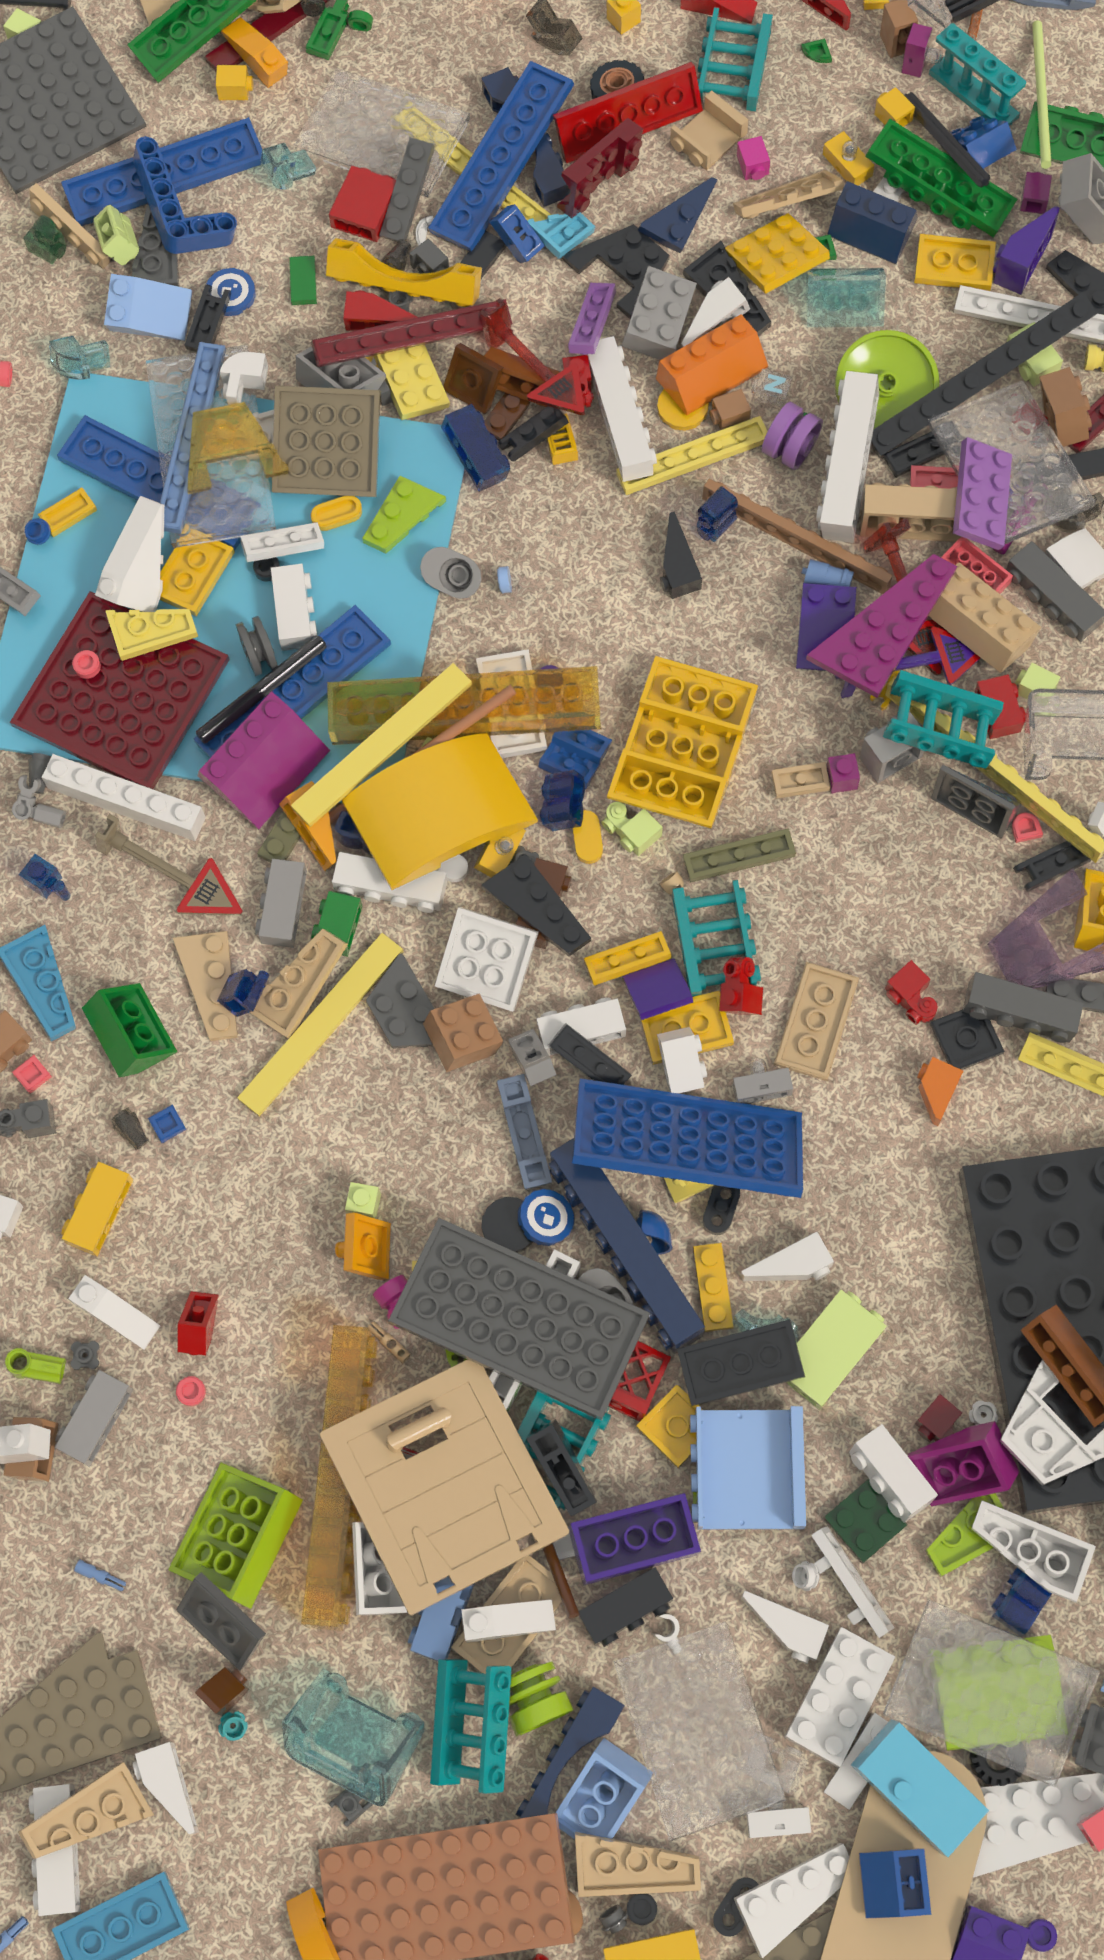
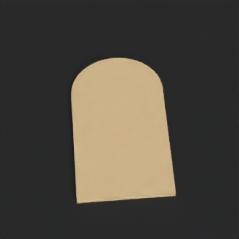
[820,1750,987,1960]

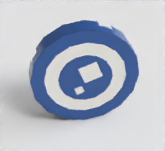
[206,268,256,316]
[517,1189,574,1246]

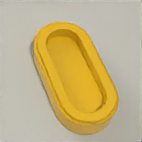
[311,496,362,531]
[572,810,603,864]

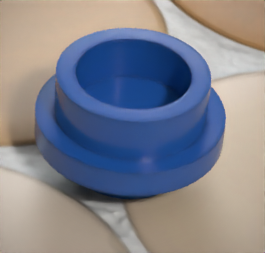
[25,518,51,545]

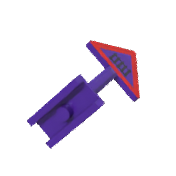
[835,626,981,698]

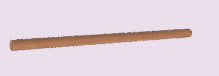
[329,684,517,824]

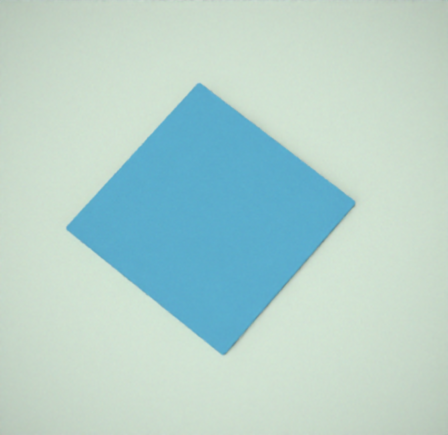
[0,371,472,804]

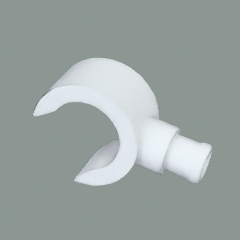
[652,1613,683,1655]

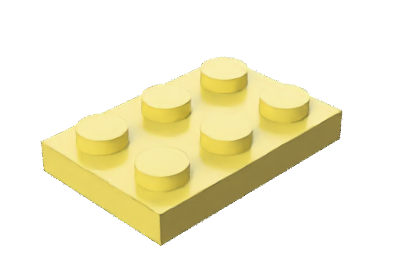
[374,345,450,420]

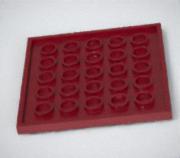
[10,591,230,789]

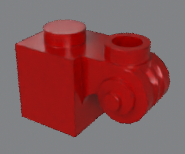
[562,355,594,408]
[719,957,763,1015]
[885,960,938,1025]

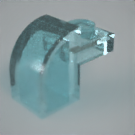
[261,142,316,190]
[49,335,110,380]

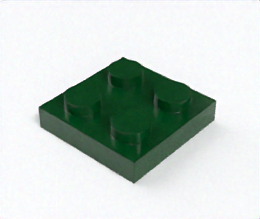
[824,1479,908,1564]

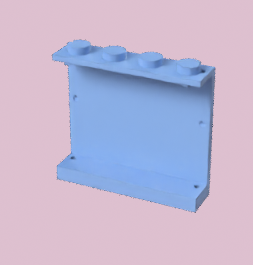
[690,1406,806,1530]

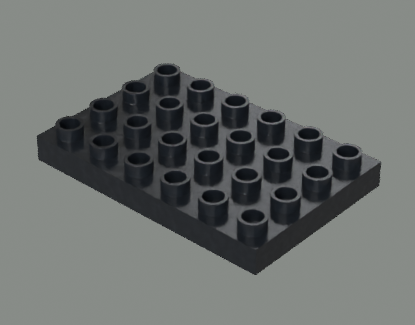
[959,1147,1104,1515]

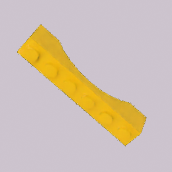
[326,238,482,307]

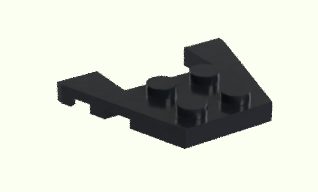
[563,224,670,319]

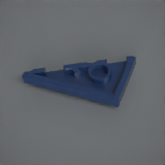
[637,177,717,253]

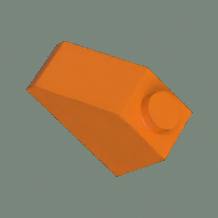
[917,1057,963,1126]

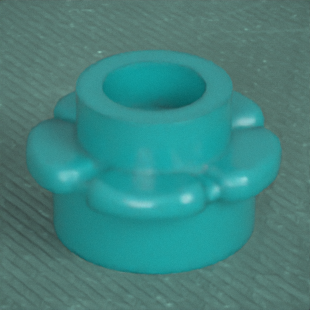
[218,1711,248,1741]

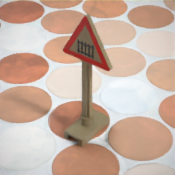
[95,813,243,915]

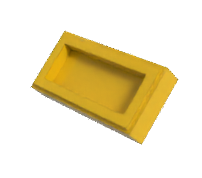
[38,487,97,537]

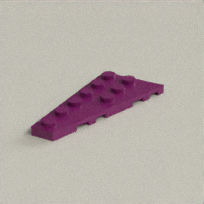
[806,554,957,698]

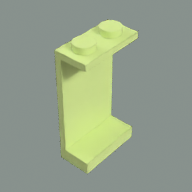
[786,1290,887,1410]

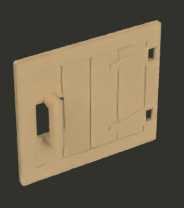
[320,1360,569,1616]

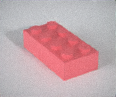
[941,537,1013,594]

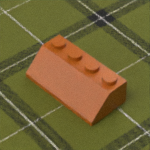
[656,314,768,416]

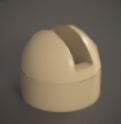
[659,871,684,895]

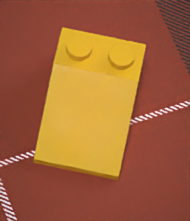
[1074,868,1104,954]

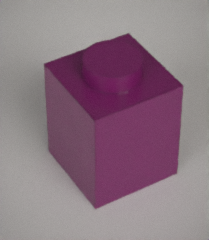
[1020,172,1052,214]
[826,753,860,794]

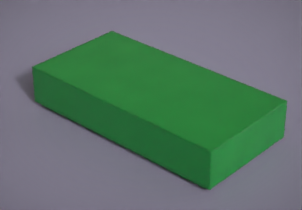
[289,255,317,305]

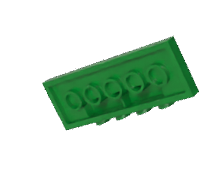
[127,0,257,83]
[1020,101,1104,168]
[865,119,1018,238]

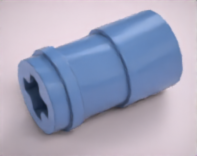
[801,559,854,587]

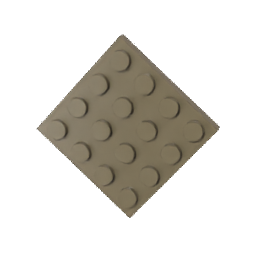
[272,386,381,497]

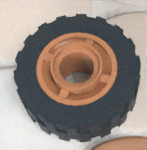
[590,60,645,99]

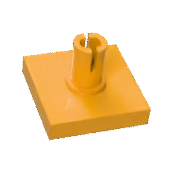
[335,1212,391,1280]

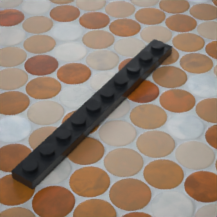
[871,292,1097,457]

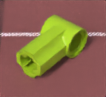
[5,1348,66,1384]

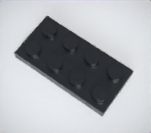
[677,1319,806,1406]

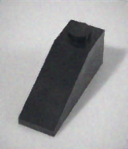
[660,511,702,599]
[527,1419,597,1517]

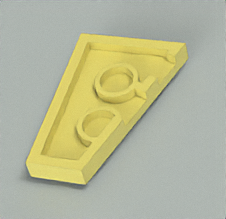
[105,609,198,661]

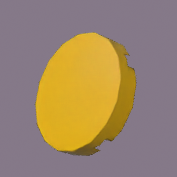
[657,389,709,431]

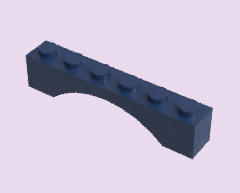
[481,67,571,207]
[515,1687,625,1818]

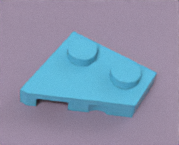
[527,212,596,259]

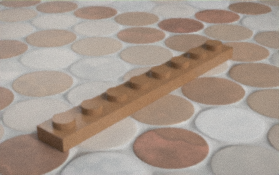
[702,479,893,594]

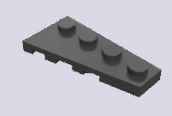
[132,204,179,287]

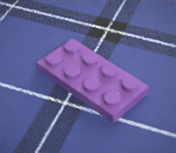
[953,437,1012,550]

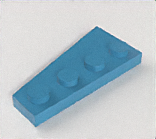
[0,925,76,1042]

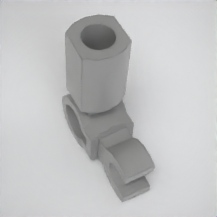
[12,775,66,828]

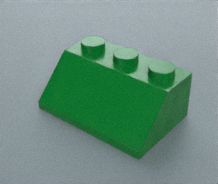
[82,983,178,1078]

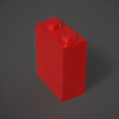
[329,166,396,242]

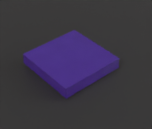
[623,958,693,1020]

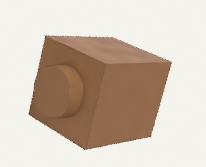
[709,389,751,430]

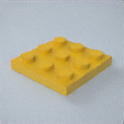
[725,213,830,294]

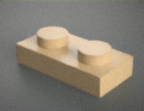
[771,762,830,799]

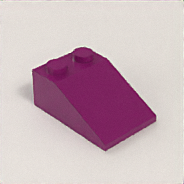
[907,1421,1019,1507]

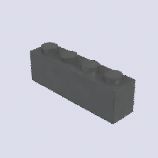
[1006,541,1104,642]
[962,972,1083,1043]

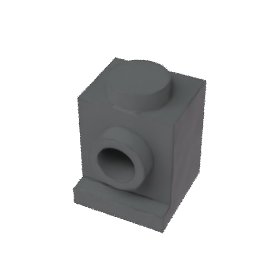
[409,238,449,274]

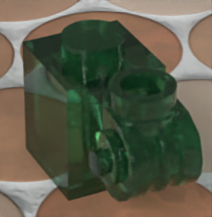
[23,215,67,265]

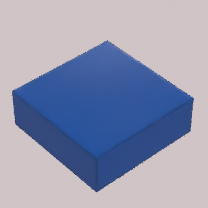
[148,1104,187,1143]

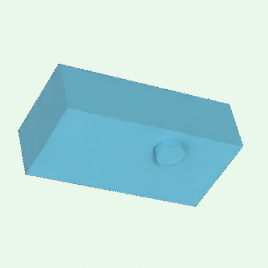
[851,1719,989,1857]

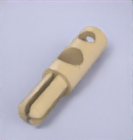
[367,1321,411,1364]

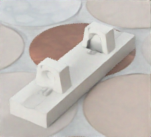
[811,1526,895,1638]

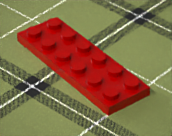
[553,62,703,164]

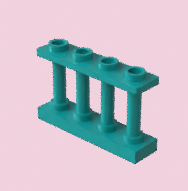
[697,7,773,112]
[929,23,1026,126]
[883,670,1004,768]
[672,880,761,997]
[517,1391,612,1510]
[430,1659,511,1794]

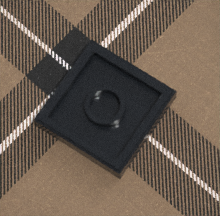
[930,1009,1005,1070]

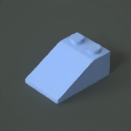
[104,274,192,341]
[556,1738,654,1839]

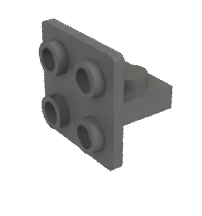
[1072,1703,1104,1775]

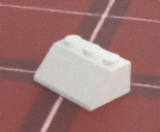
[352,1522,407,1615]

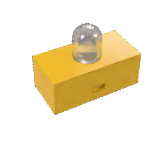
[822,131,875,185]
[473,829,526,878]

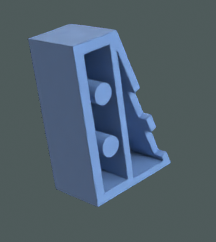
[408,1576,475,1661]

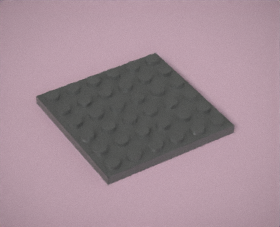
[0,6,147,194]

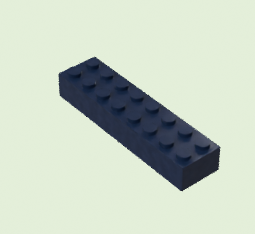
[548,1138,705,1355]

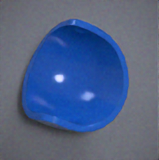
[636,1210,673,1255]

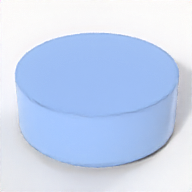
[497,566,512,594]

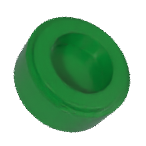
[348,10,373,32]

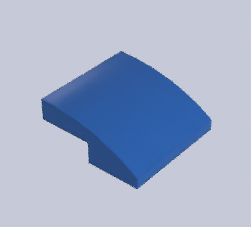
[538,718,612,789]

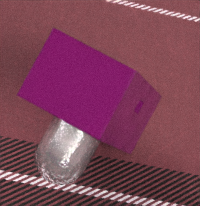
[902,23,944,78]

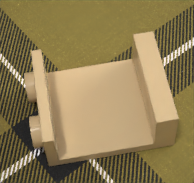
[670,90,748,171]

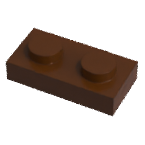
[480,393,530,441]

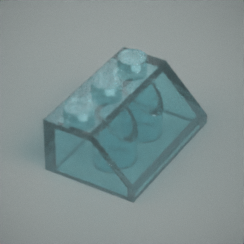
[806,268,886,327]

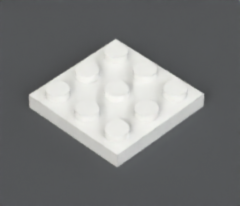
[435,907,538,1012]

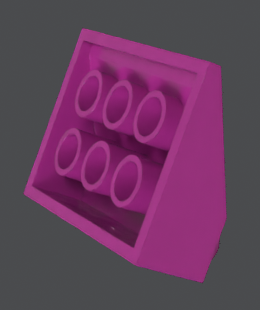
[197,691,330,830]

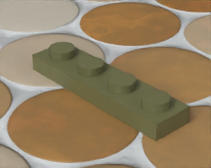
[683,828,796,883]

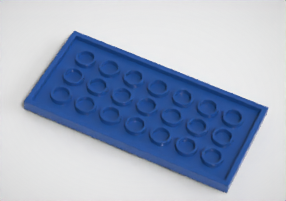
[572,1078,803,1198]

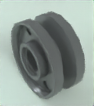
[235,616,278,677]

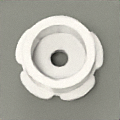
[969,1400,998,1425]
[792,1561,819,1591]

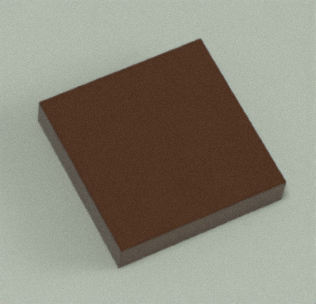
[443,343,504,414]

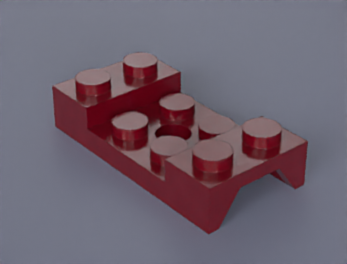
[557,118,643,218]

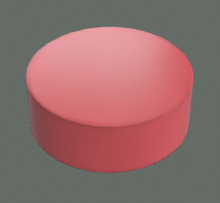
[0,361,13,387]
[72,650,101,679]
[176,1376,206,1406]

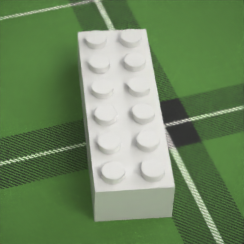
[816,371,879,543]

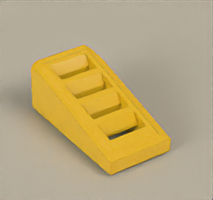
[547,413,578,465]

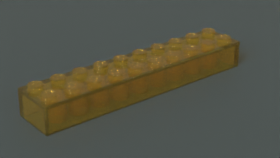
[327,666,601,745]
[301,1325,378,1631]

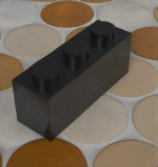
[579,1567,673,1647]

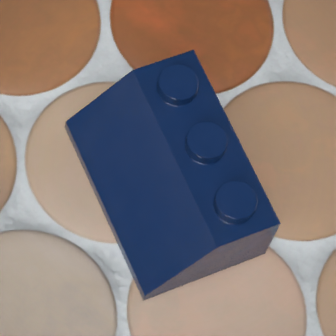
[827,181,918,264]

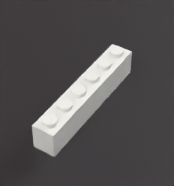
[587,336,657,482]
[42,754,206,841]

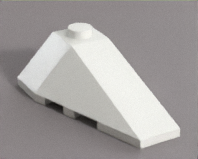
[95,496,165,612]
[972,1501,1096,1603]

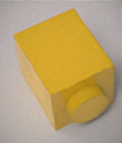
[606,0,641,35]
[216,65,254,100]
[874,87,915,127]

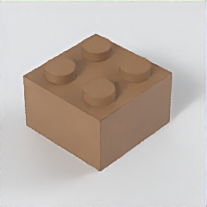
[1039,367,1092,448]
[423,993,503,1072]

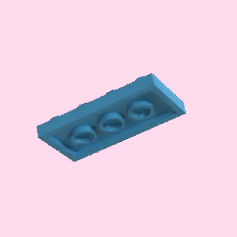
[52,1871,190,1960]

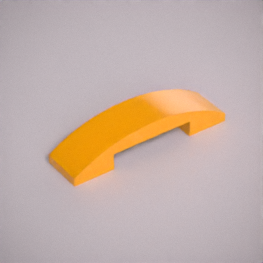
[286,1887,340,1960]

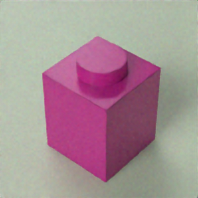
[736,136,770,180]

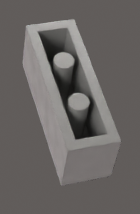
[255,859,307,948]
[55,1370,133,1467]

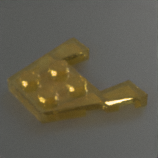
[187,402,289,494]

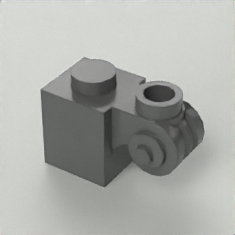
[0,1099,57,1138]

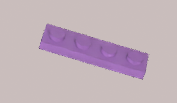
[568,283,616,355]

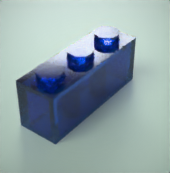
[441,404,510,492]

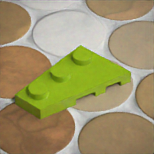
[362,476,446,554]
[925,1493,1005,1577]

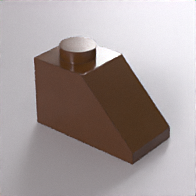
[195,1667,250,1716]

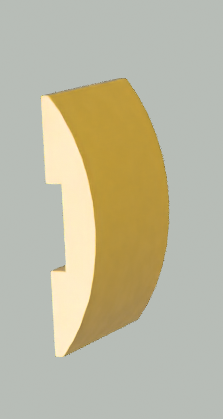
[607,656,758,829]
[342,733,538,890]

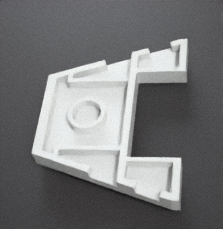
[1000,1360,1104,1485]

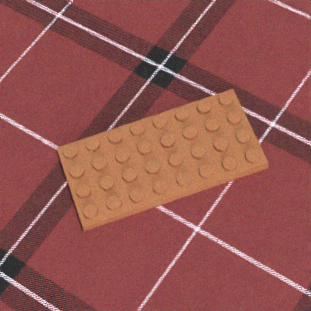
[318,1813,575,1960]

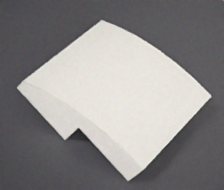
[1045,528,1104,589]

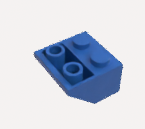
[950,116,1017,169]
[859,1848,932,1918]

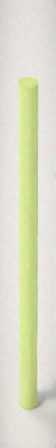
[1032,20,1051,169]

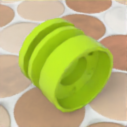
[508,1661,574,1737]

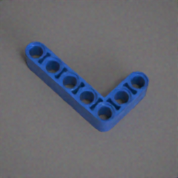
[133,136,237,254]

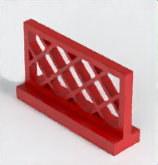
[609,1341,671,1422]

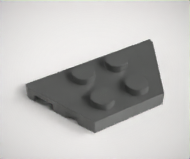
[366,953,435,1049]

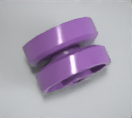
[762,401,823,470]

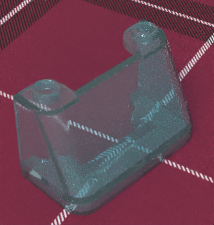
[282,1668,425,1806]

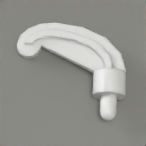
[415,215,434,246]

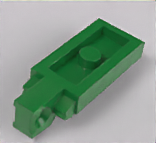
[305,0,349,60]

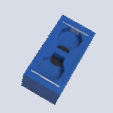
[490,204,545,263]

